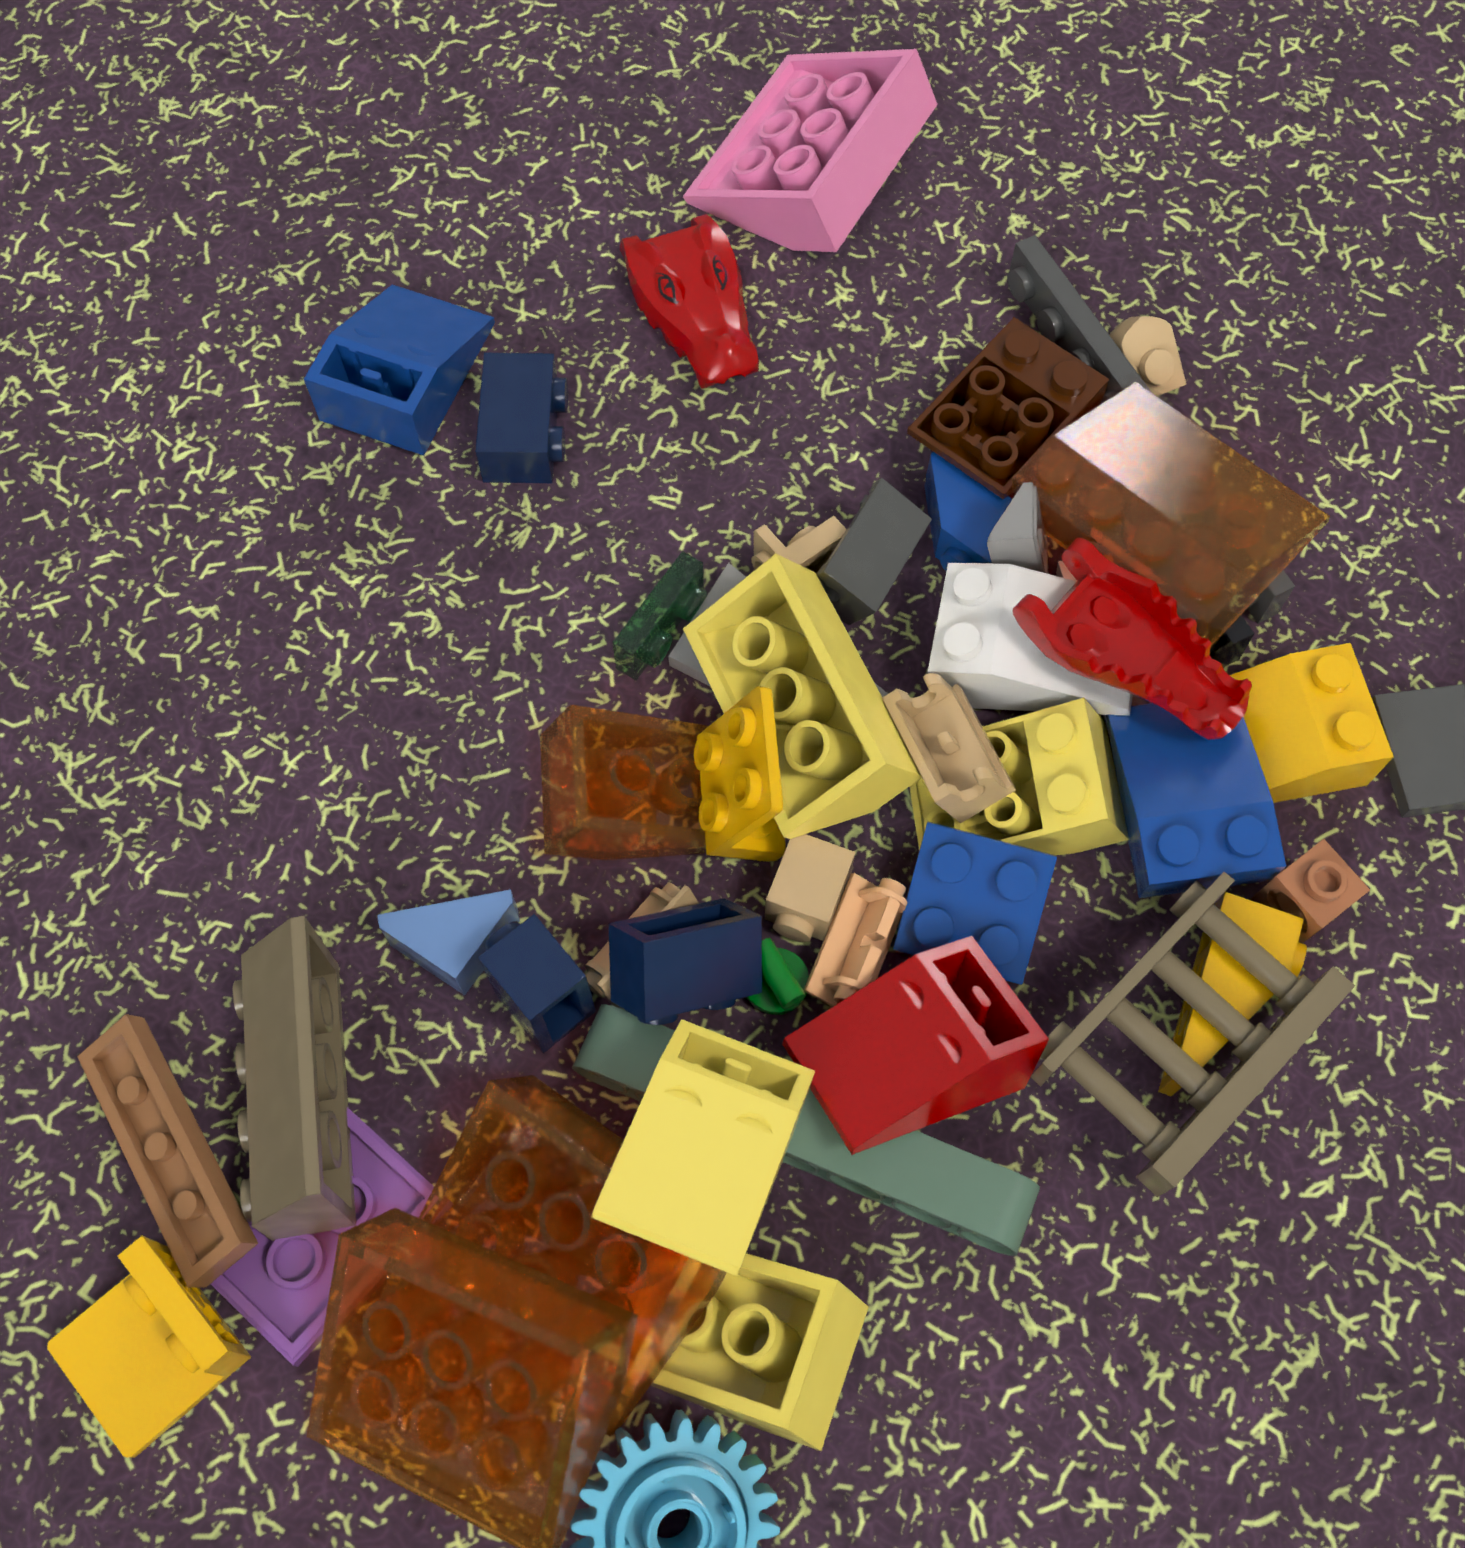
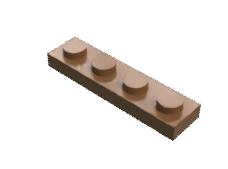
[77,1014,258,1288]

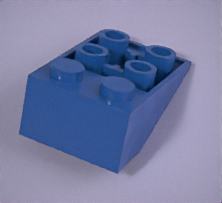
[304,284,495,456]

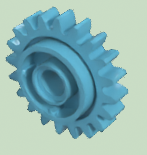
[567,1410,780,1548]

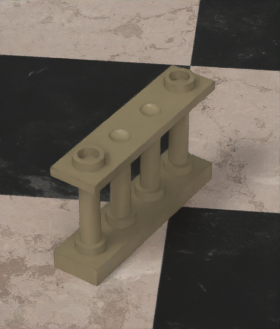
[1031,871,1355,1197]

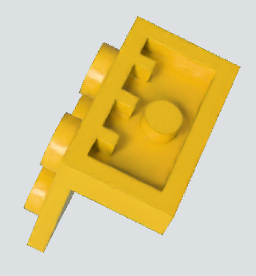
[694,686,786,862]
[47,1236,251,1458]

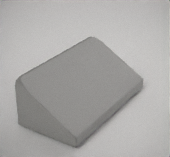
[987,482,1048,574]

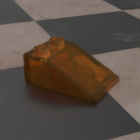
[540,704,708,860]

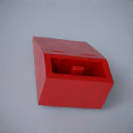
[782,936,1049,1155]

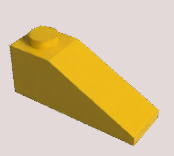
[1158,892,1307,1096]

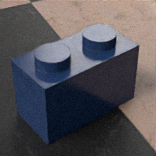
[475,353,568,484]
[608,898,762,1025]
[478,914,596,1054]

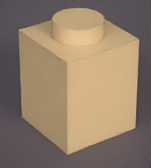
[765,834,856,942]

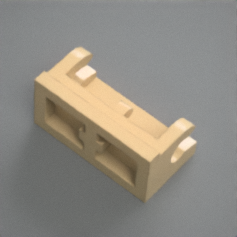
[882,673,1016,823]

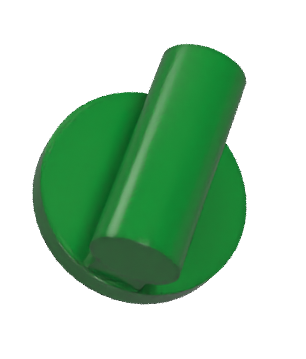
[747,938,809,1015]

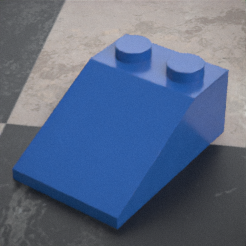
[1106,703,1286,898]

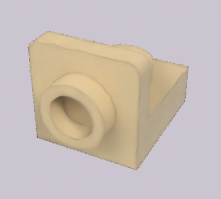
[751,516,847,579]

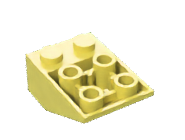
[910,698,1129,855]
[591,1019,815,1276]

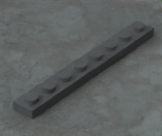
[1007,235,1295,624]

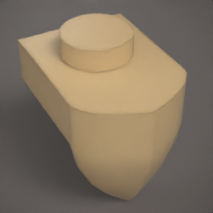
[1109,316,1187,397]

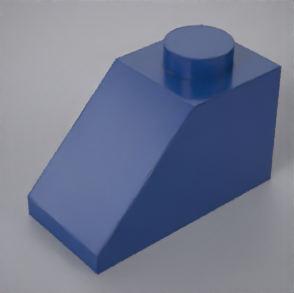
[924,452,1012,571]

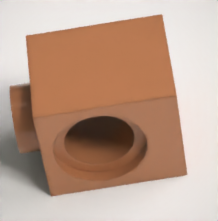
[1251,839,1370,943]

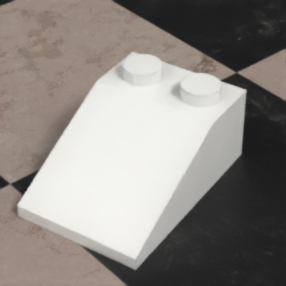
[928,563,1133,716]

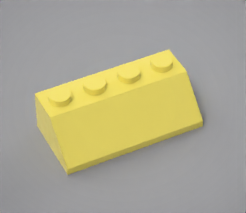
[683,553,922,839]

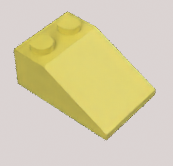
[601,1241,869,1451]

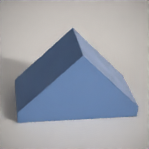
[378,889,520,996]

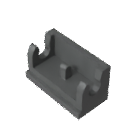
[817,478,932,625]

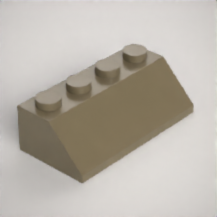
[233,916,356,1241]

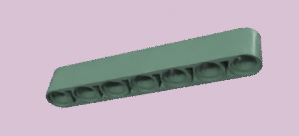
[572,1004,1040,1256]

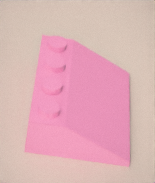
[683,49,938,252]

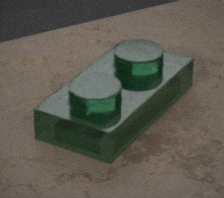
[612,551,707,680]

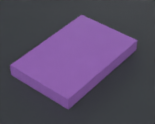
[211,1107,448,1367]

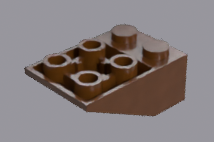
[907,317,1109,499]

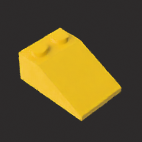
[1229,643,1394,803]

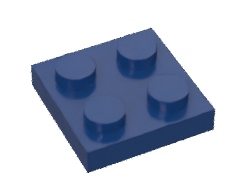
[893,821,1057,985]

